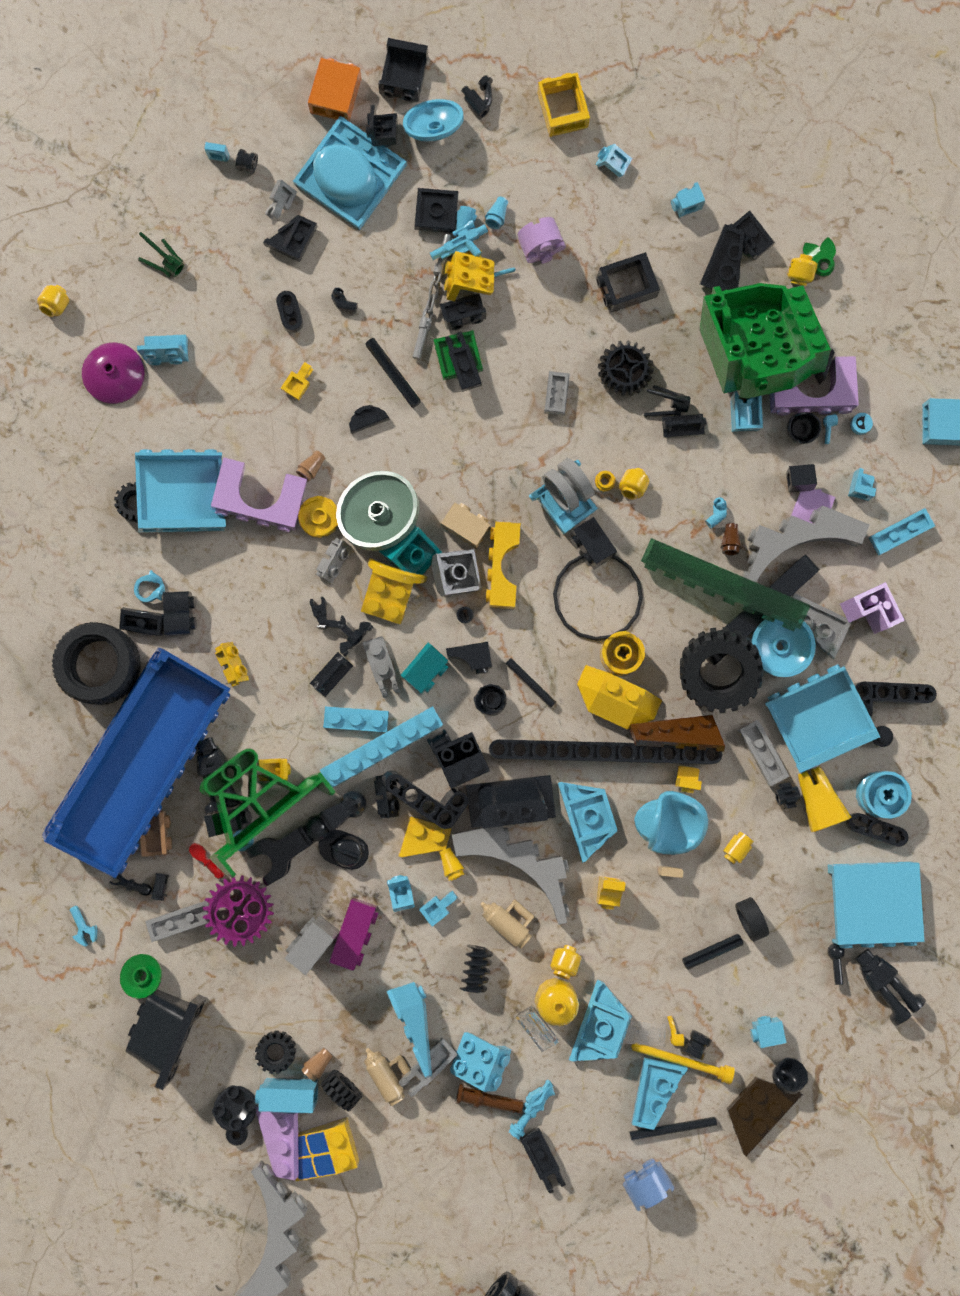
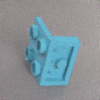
[137,335,188,366]

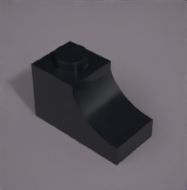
[446,641,492,674]
[204,806,252,838]

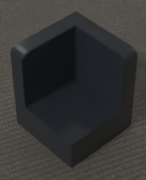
[786,464,817,493]

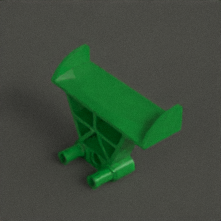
[199,748,336,878]

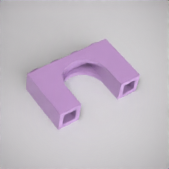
[770,356,859,416]
[211,458,307,532]

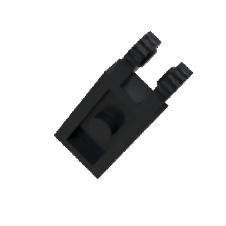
[445,331,482,392]
[520,1127,566,1194]

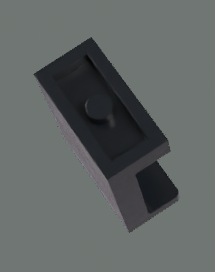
[378,38,428,102]

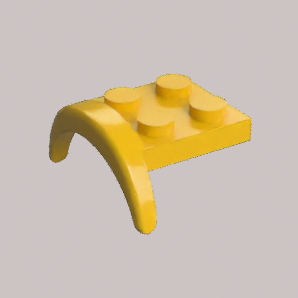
[361,558,428,625]

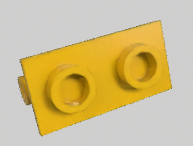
[215,642,249,687]

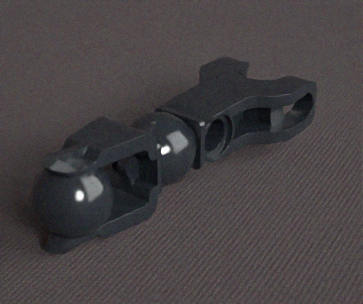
[245,791,367,886]

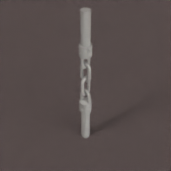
[412,234,452,360]

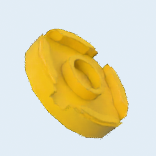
[298,496,338,538]

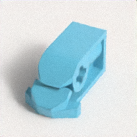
[730,391,763,432]

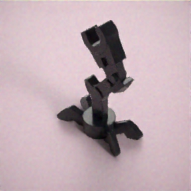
[310,596,373,657]

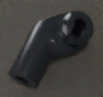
[331,287,358,313]

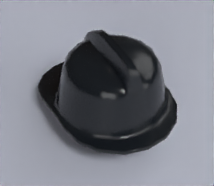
[318,829,369,870]

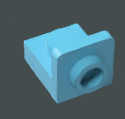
[596,143,632,177]

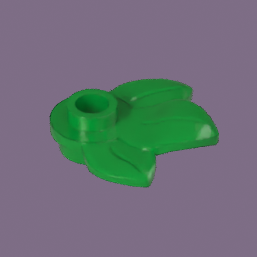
[803,237,836,277]

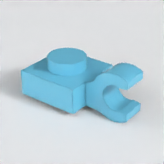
[419,890,457,927]

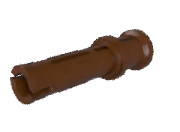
[456,1084,523,1115]

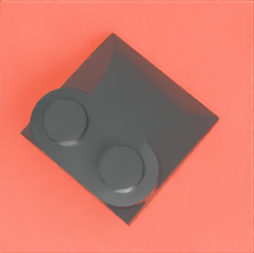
[432,549,483,597]

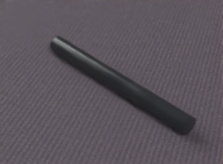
[629,1117,717,1141]

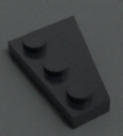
[699,224,744,291]

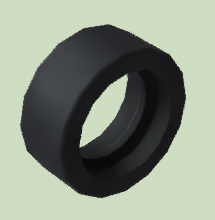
[735,897,769,942]

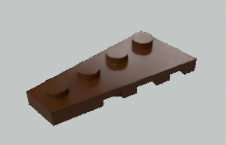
[630,715,725,752]

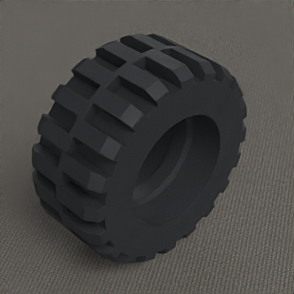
[680,627,764,713]

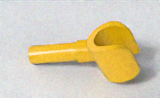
[667,1015,684,1046]

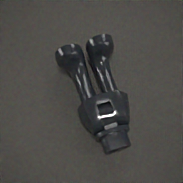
[197,737,243,815]
[855,949,926,1026]

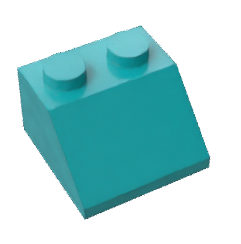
[379,526,442,575]
[401,642,449,694]

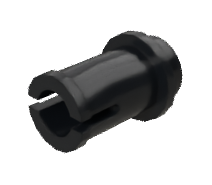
[150,873,170,901]

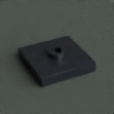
[414,188,459,233]

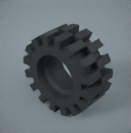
[114,482,138,523]
[255,1030,296,1074]
[321,1070,362,1112]

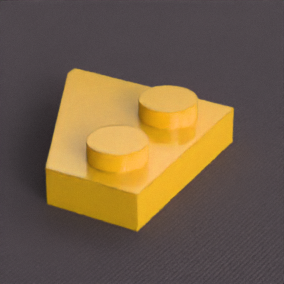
[399,816,452,857]

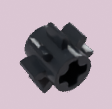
[775,782,801,809]

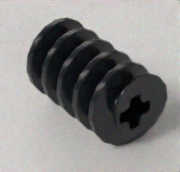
[460,944,493,993]

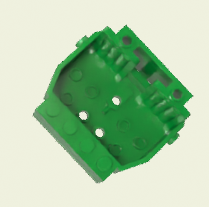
[699,283,831,398]

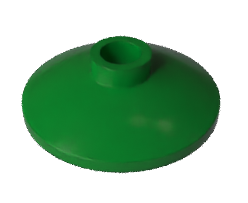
[120,954,162,999]

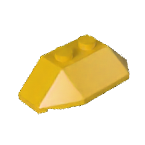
[577,665,662,729]

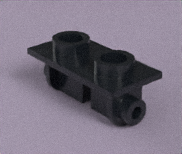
[662,414,706,438]
[310,652,353,697]
[374,775,400,819]

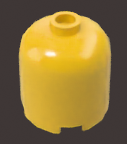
[535,978,579,1027]

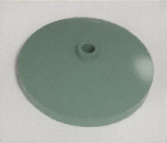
[336,471,420,551]

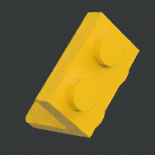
[444,251,494,301]

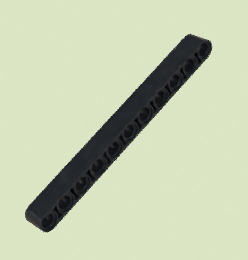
[489,739,723,764]

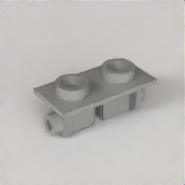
[316,538,352,583]

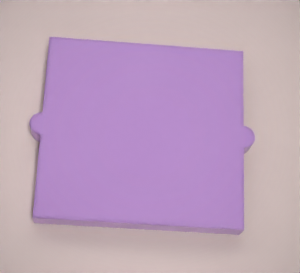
[791,489,835,523]

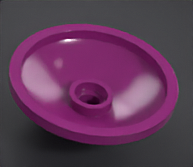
[82,342,145,404]

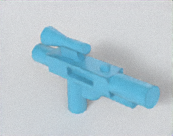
[430,220,488,261]

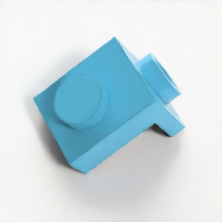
[387,875,415,912]

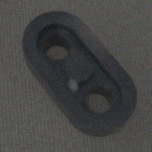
[276,291,303,333]

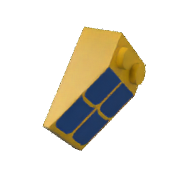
[295,1117,359,1181]

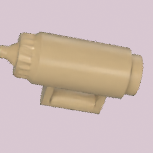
[480,899,534,949]
[364,1048,415,1106]

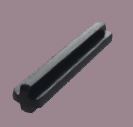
[682,934,744,970]

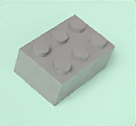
[285,915,340,975]

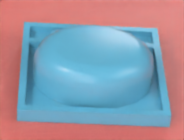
[293,116,407,230]

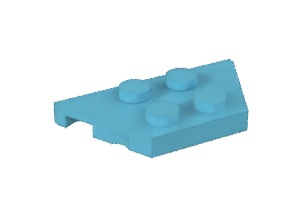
[558,782,618,862]
[569,980,632,1061]

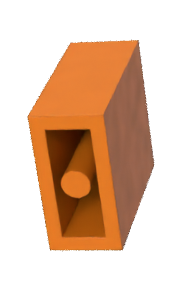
[308,58,362,122]

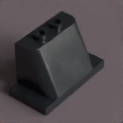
[466,775,556,828]
[125,989,207,1090]

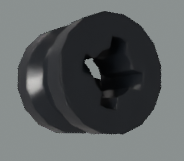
[235,149,258,174]

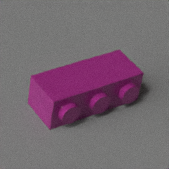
[329,898,379,971]

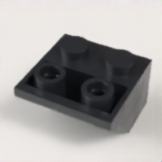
[433,732,490,789]

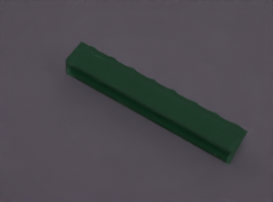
[641,538,811,631]

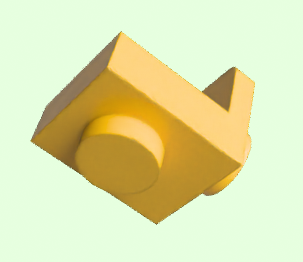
[257,758,291,781]
[675,766,702,794]

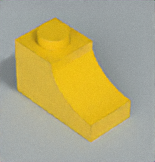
[596,876,626,910]

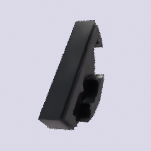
[349,405,390,434]

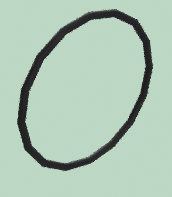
[553,554,643,641]

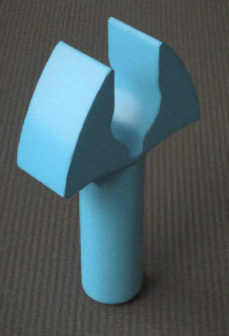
[70,906,97,946]

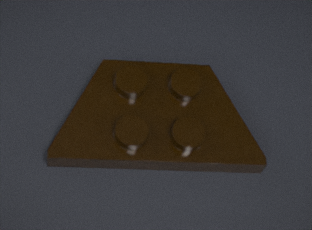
[726,1077,803,1157]

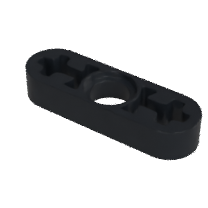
[846,813,909,847]

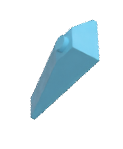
[387,982,432,1078]

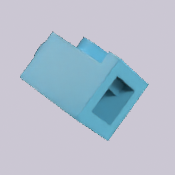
[671,182,705,218]

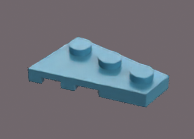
[631,1057,688,1130]

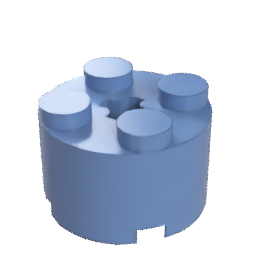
[623,1159,675,1211]

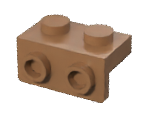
[140,811,172,857]

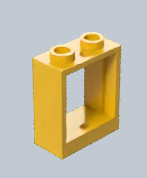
[537,72,590,137]

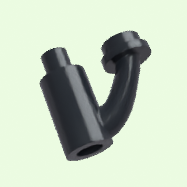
[461,75,493,119]

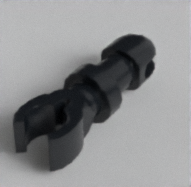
[109,874,152,896]

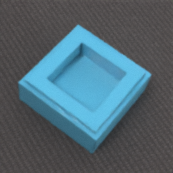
[204,142,229,162]

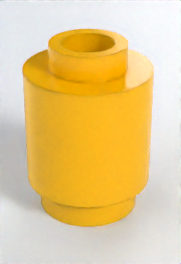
[723,831,754,865]

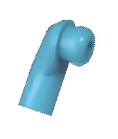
[705,497,727,529]

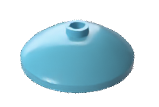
[403,99,464,142]
[752,614,816,677]

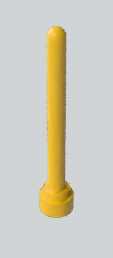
[631,1042,735,1085]

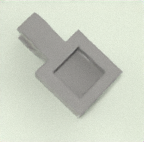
[265,180,297,219]

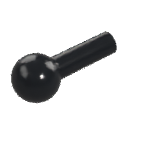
[827,943,845,985]

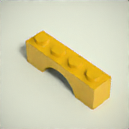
[486,521,521,609]

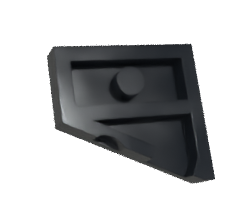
[263,215,318,262]

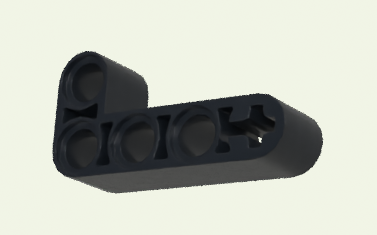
[854,681,937,717]
[382,770,468,829]

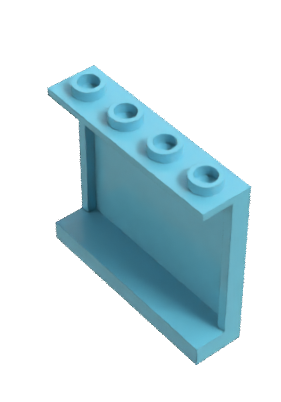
[135,449,226,533]
[765,664,880,773]
[828,861,925,948]

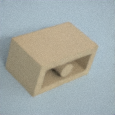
[441,502,490,549]

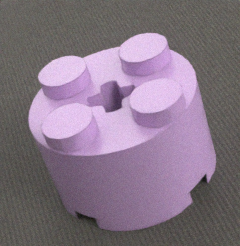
[517,217,566,264]

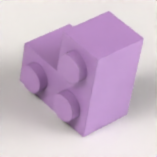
[840,582,905,634]

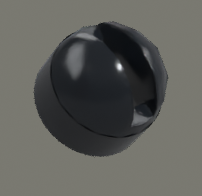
[456,606,474,623]

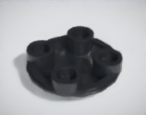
[212,1085,257,1132]

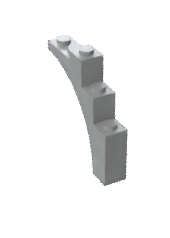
[740,505,870,592]
[452,826,570,925]
[234,1160,308,1296]

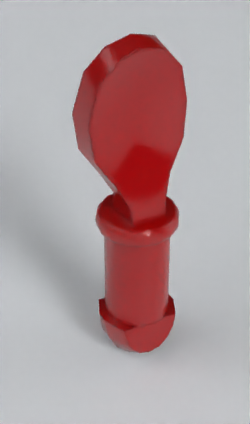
[189,843,224,879]

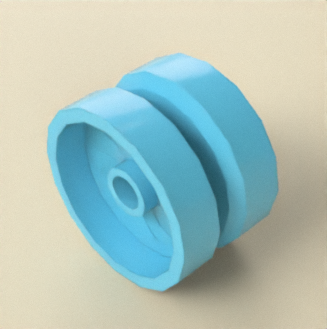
[856,771,912,819]

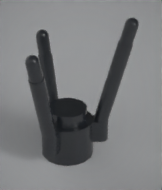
[644,385,690,417]

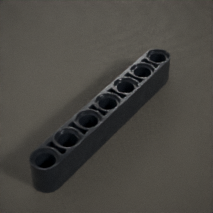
[708,554,820,665]

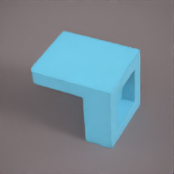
[848,468,876,501]

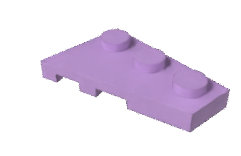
[256,1106,298,1180]

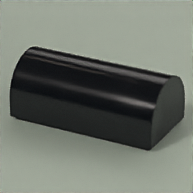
[119,607,164,636]

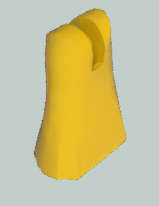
[798,766,851,832]

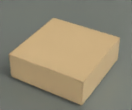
[658,866,683,878]

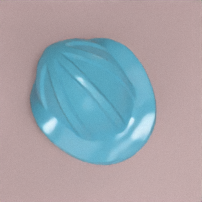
[634,791,708,855]

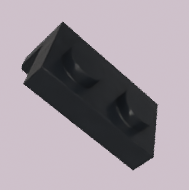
[366,105,398,147]
[729,210,775,260]
[440,293,486,330]

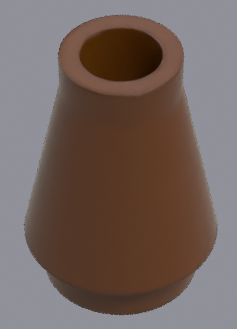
[720,523,742,555]

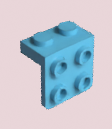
[450,1032,512,1091]

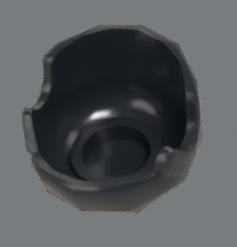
[786,412,822,444]
[474,684,508,716]
[772,1057,808,1094]

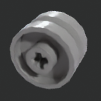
[542,458,594,513]

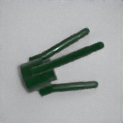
[138,232,184,277]

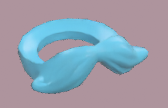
[134,570,165,603]

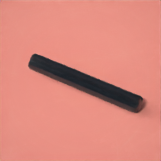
[365,338,421,408]

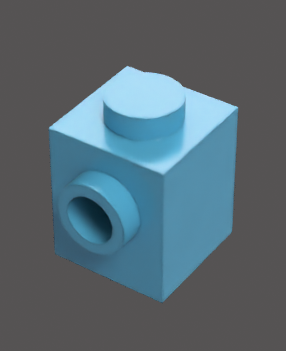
[750,1016,786,1048]

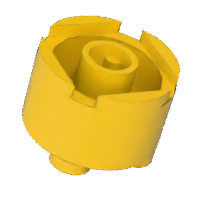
[600,631,645,676]

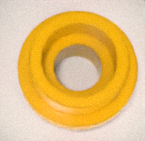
[595,471,616,492]

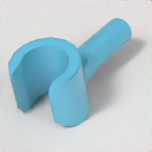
[823,414,838,444]

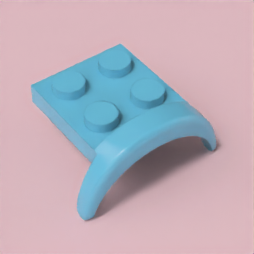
[529,460,598,534]

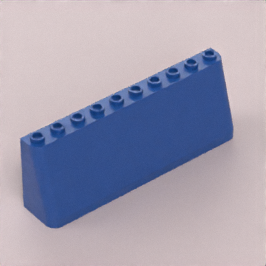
[42,647,231,878]

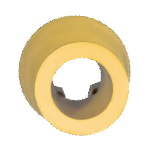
[439,847,465,881]

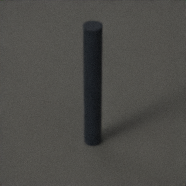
[505,658,556,708]

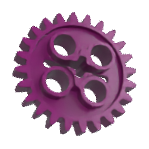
[203,875,274,947]

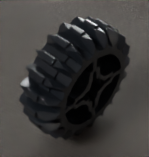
[597,340,654,397]

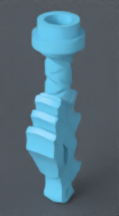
[508,1080,555,1140]

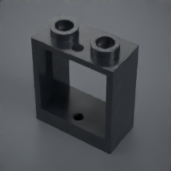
[596,252,660,313]

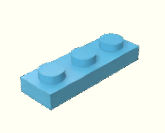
[868,508,935,556]
[323,706,389,732]

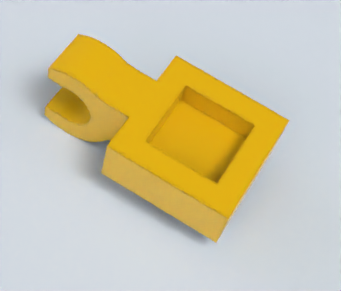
[281,362,314,401]

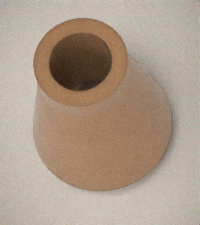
[296,450,326,482]
[301,1048,333,1082]

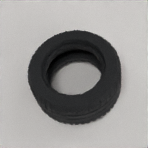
[52,622,141,705]

